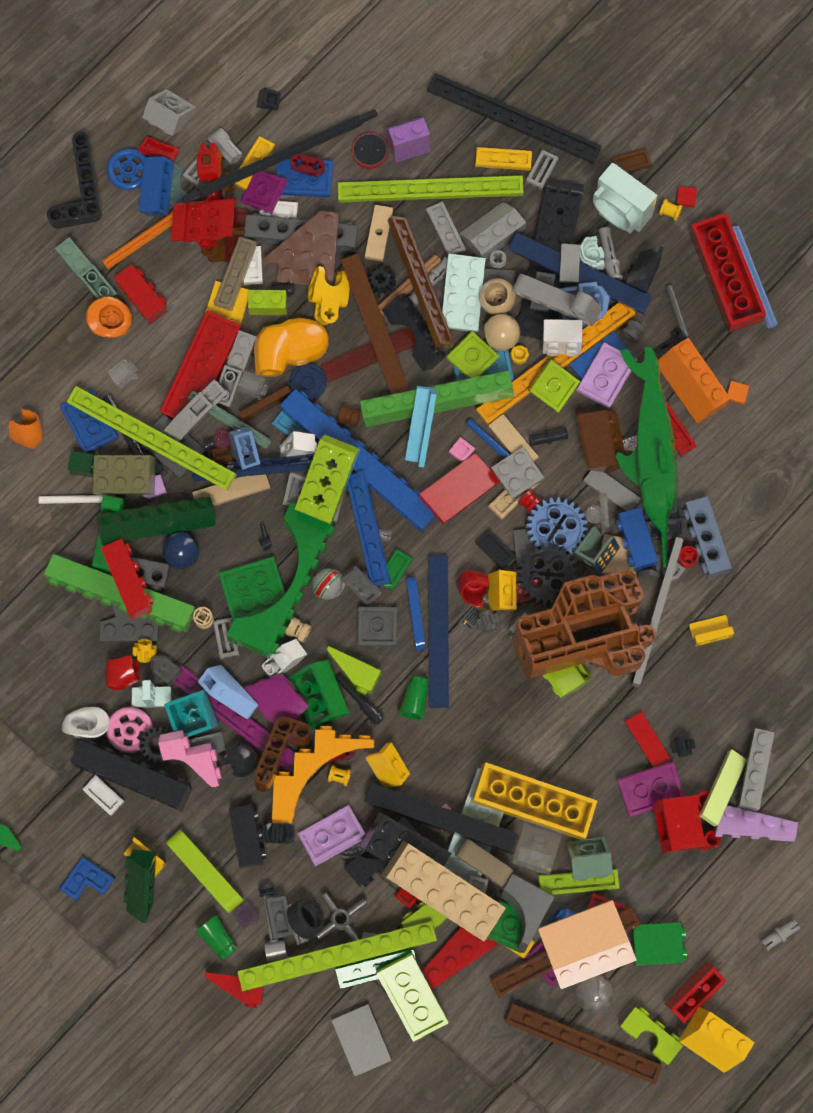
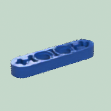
[406,577,426,651]

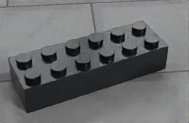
[70,739,192,812]

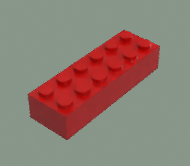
[689,213,767,333]

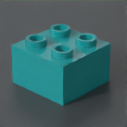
[164,690,219,737]

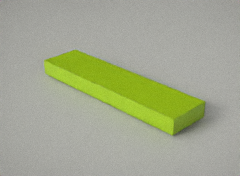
[538,869,620,895]

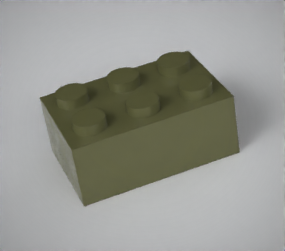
[93,455,156,495]

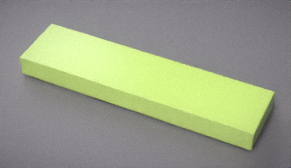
[699,749,747,826]

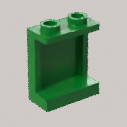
[632,923,687,966]

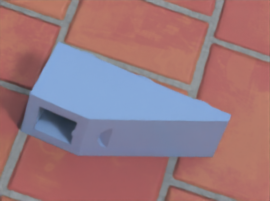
[198,665,258,719]

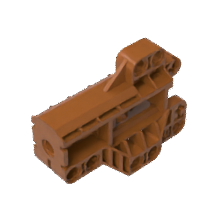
[512,570,656,679]

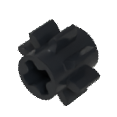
[671,735,696,757]

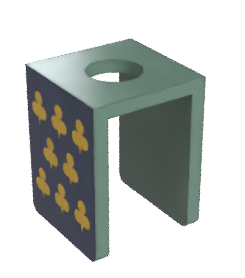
[575,526,620,574]

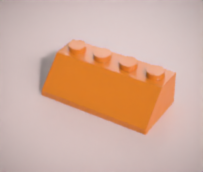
[658,338,731,424]

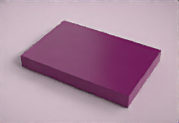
[617,761,684,817]

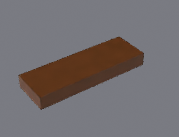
[238,386,291,423]

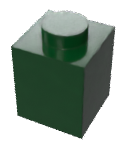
[68,451,94,477]

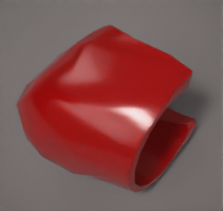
[456,570,489,606]
[105,656,141,691]

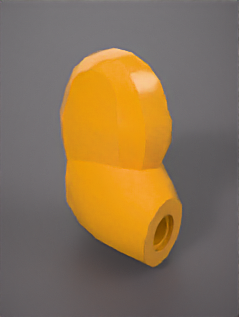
[254,318,329,377]

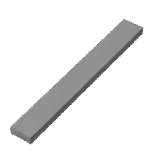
[632,537,683,688]

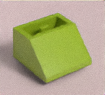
[542,664,593,698]

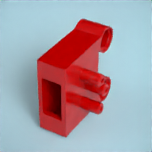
[652,791,721,854]

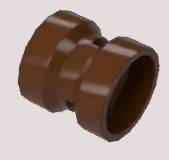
[338,405,361,427]

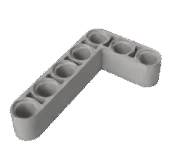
[512,274,601,326]

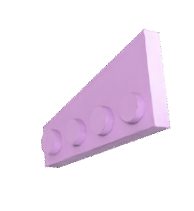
[715,805,798,842]

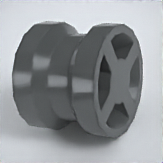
[621,320,645,343]

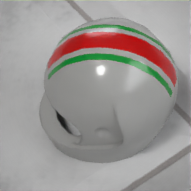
[312,568,345,600]

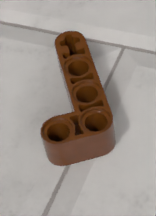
[254,717,311,792]

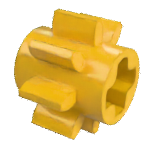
[132,639,157,663]

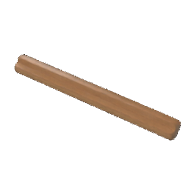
[378,255,441,316]

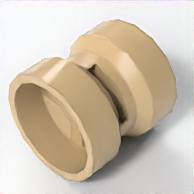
[193,607,214,629]
[286,617,312,643]

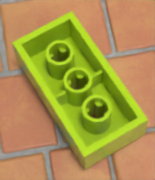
[295,435,360,524]

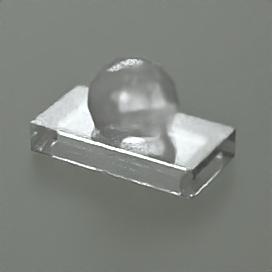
[585,493,610,535]

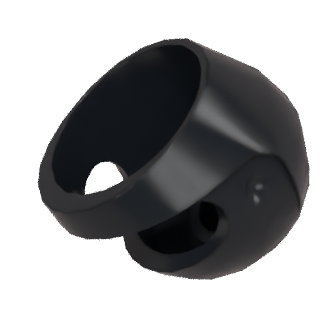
[219,743,258,778]

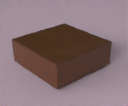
[211,445,233,464]

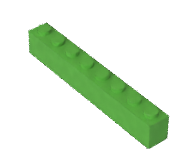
[360,371,514,427]
[44,554,195,633]

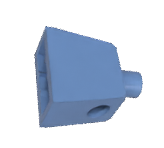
[228,427,260,470]

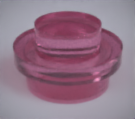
[213,430,231,449]

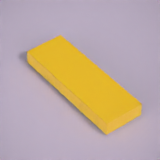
[234,136,275,191]
[475,147,532,171]

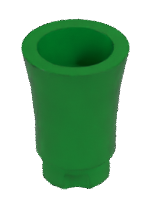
[398,676,429,720]
[195,915,237,961]

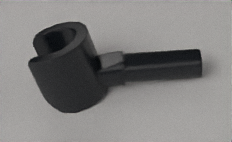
[203,438,216,461]
[259,523,272,551]

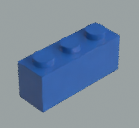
[139,156,173,216]
[615,507,658,572]

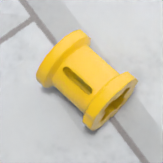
[659,199,683,221]
[328,765,351,787]

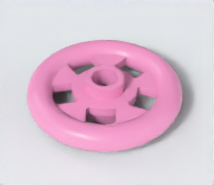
[107,707,153,754]

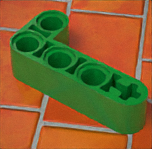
[92,495,126,575]

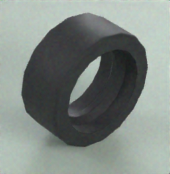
[287,898,324,939]

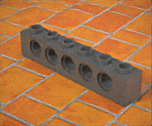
[244,213,358,253]

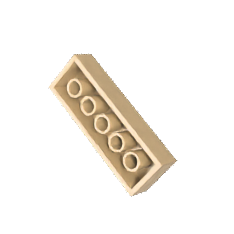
[382,840,506,941]

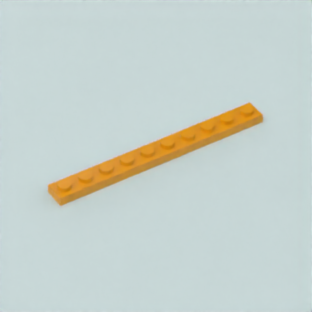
[476,303,636,426]

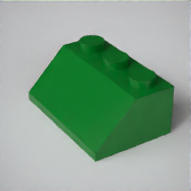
[289,660,349,731]

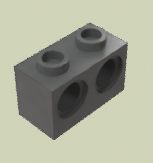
[131,557,171,592]

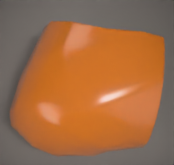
[8,409,43,449]

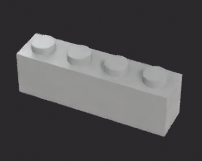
[737,728,774,812]

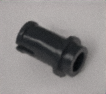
[271,282,295,297]

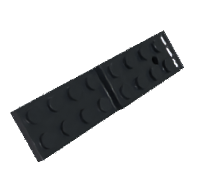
[518,178,584,340]

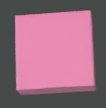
[449,437,475,463]

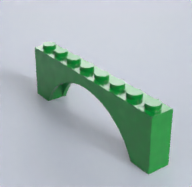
[227,502,335,659]

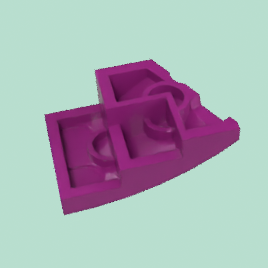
[243,673,309,731]

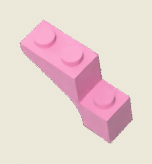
[158,730,222,787]

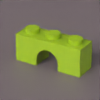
[619,1007,683,1066]

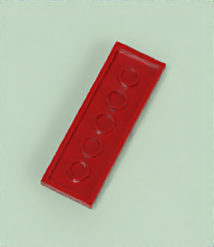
[160,310,242,419]

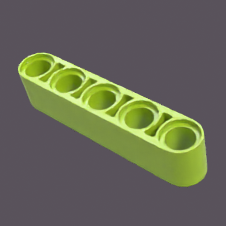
[166,829,244,914]

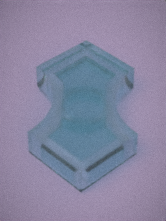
[169,162,187,208]

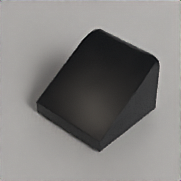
[256,87,281,111]

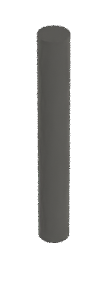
[665,285,690,339]

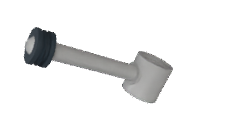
[258,885,287,962]

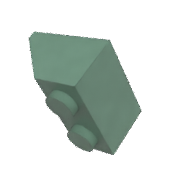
[566,836,613,881]

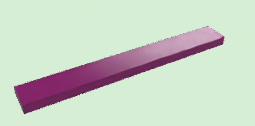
[173,666,295,775]

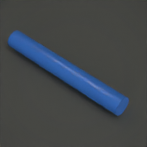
[466,419,511,459]

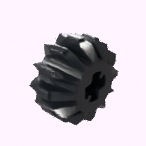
[367,265,397,298]
[262,823,295,844]

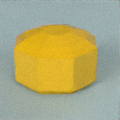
[510,345,529,365]

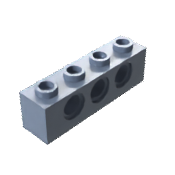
[682,496,732,578]

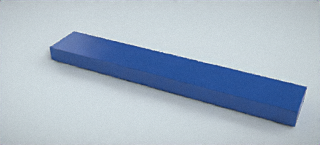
[347,471,391,586]

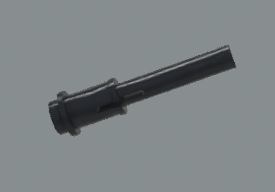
[336,674,384,726]

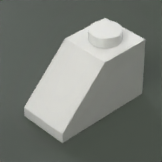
[280,431,317,457]

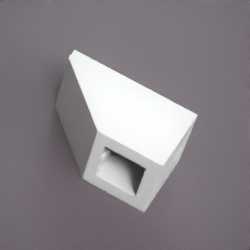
[261,639,307,678]

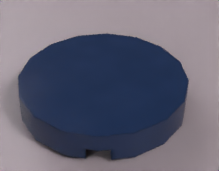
[290,364,327,401]

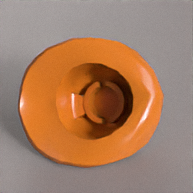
[86,297,132,338]

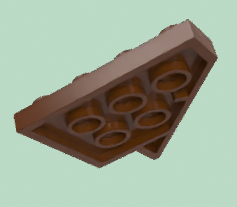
[263,210,339,286]

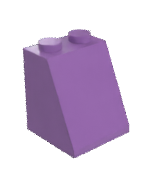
[384,118,430,163]

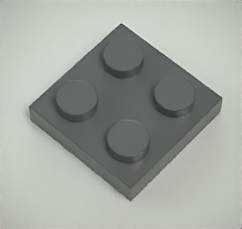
[358,607,397,647]

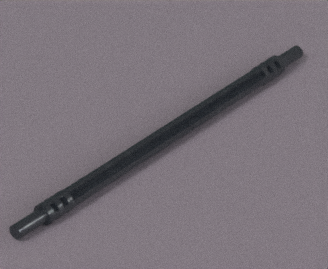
[182,110,378,204]

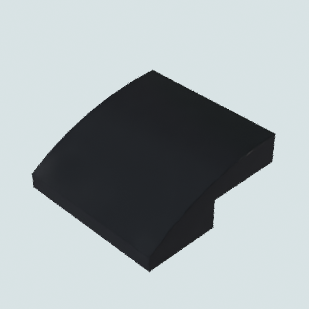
[642,498,686,541]

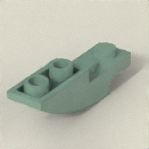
[55,237,117,299]

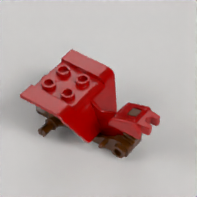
[170,143,246,263]

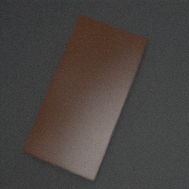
[611,148,652,174]

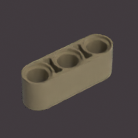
[455,838,513,887]

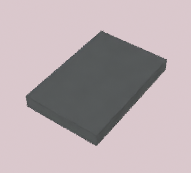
[139,415,206,479]

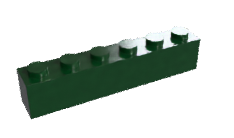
[97,497,216,544]

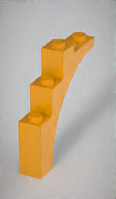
[272,726,375,824]

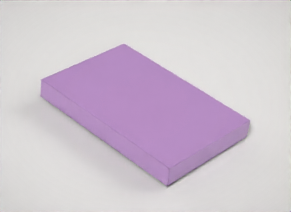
[576,342,637,409]
[297,805,366,867]

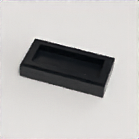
[475,530,516,570]

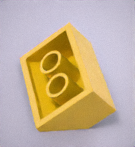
[678,1007,755,1073]

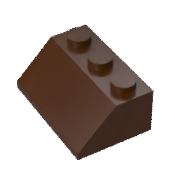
[576,410,627,473]

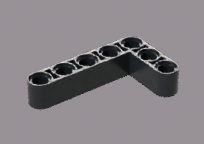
[47,132,102,229]

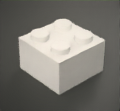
[543,320,582,356]

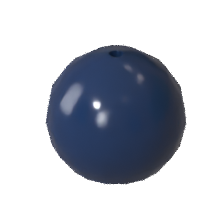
[162,532,200,569]

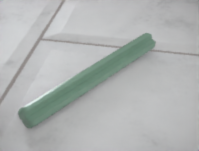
[188,391,271,449]

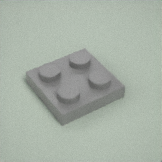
[491,447,544,500]

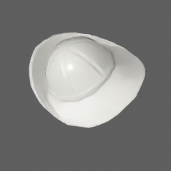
[62,707,110,739]

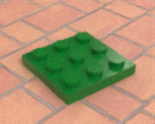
[219,556,285,621]

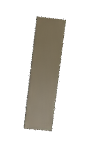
[214,236,258,311]

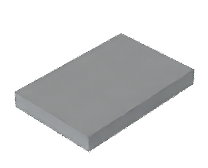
[331,1004,392,1077]

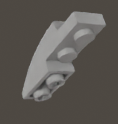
[218,330,256,407]
[162,379,228,442]

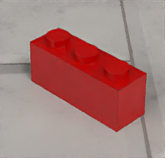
[114,264,167,325]
[664,962,727,1023]

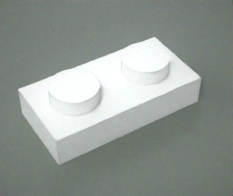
[244,246,263,285]

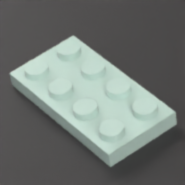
[442,254,485,332]

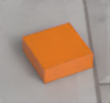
[727,381,749,405]

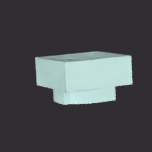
[593,162,657,234]

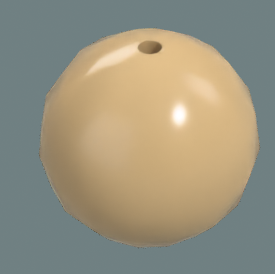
[479,278,516,315]
[484,314,520,351]

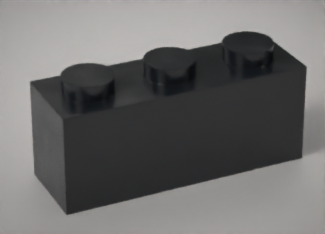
[229,804,267,869]

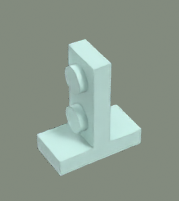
[132,680,171,708]

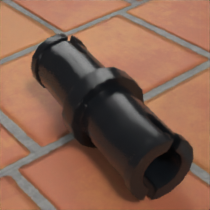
[529,427,568,447]

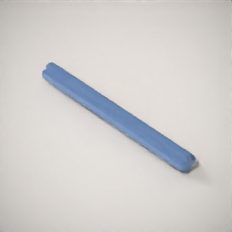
[733,226,777,329]

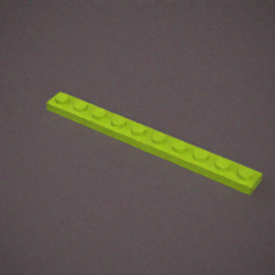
[338,176,523,203]
[67,386,237,491]
[238,921,437,991]

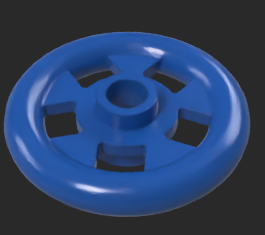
[107,148,146,190]

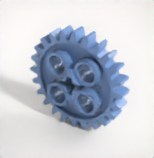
[525,497,588,555]

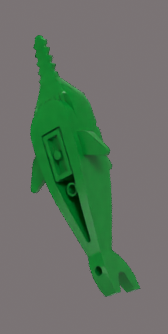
[616,346,679,568]

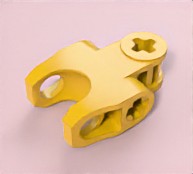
[308,266,350,325]

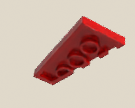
[422,927,497,990]

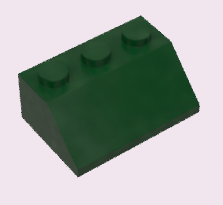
[124,849,156,923]

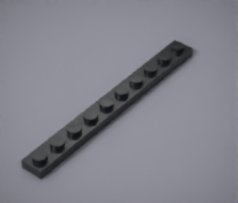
[427,73,602,164]

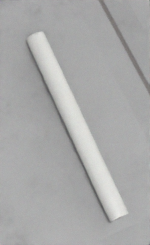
[39,495,115,504]

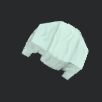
[580,236,605,271]

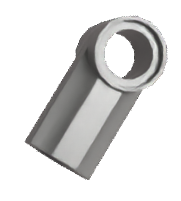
[206,128,243,165]

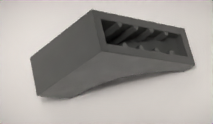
[500,874,554,953]

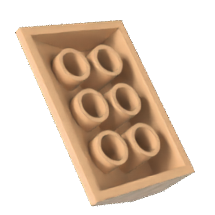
[538,900,636,989]

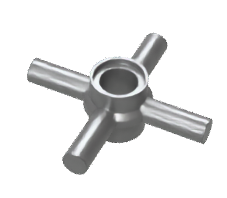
[316,893,368,942]

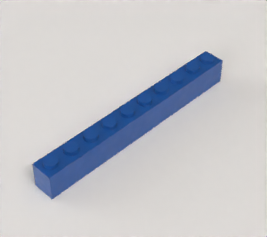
[280,389,436,533]

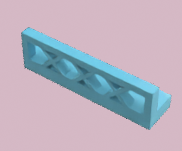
[405,386,437,467]

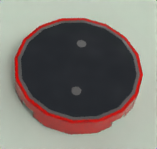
[352,132,388,169]

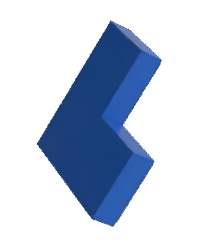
[60,857,115,901]

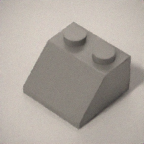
[142,89,196,136]

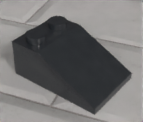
[622,246,664,294]

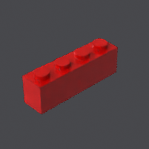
[100,539,153,621]

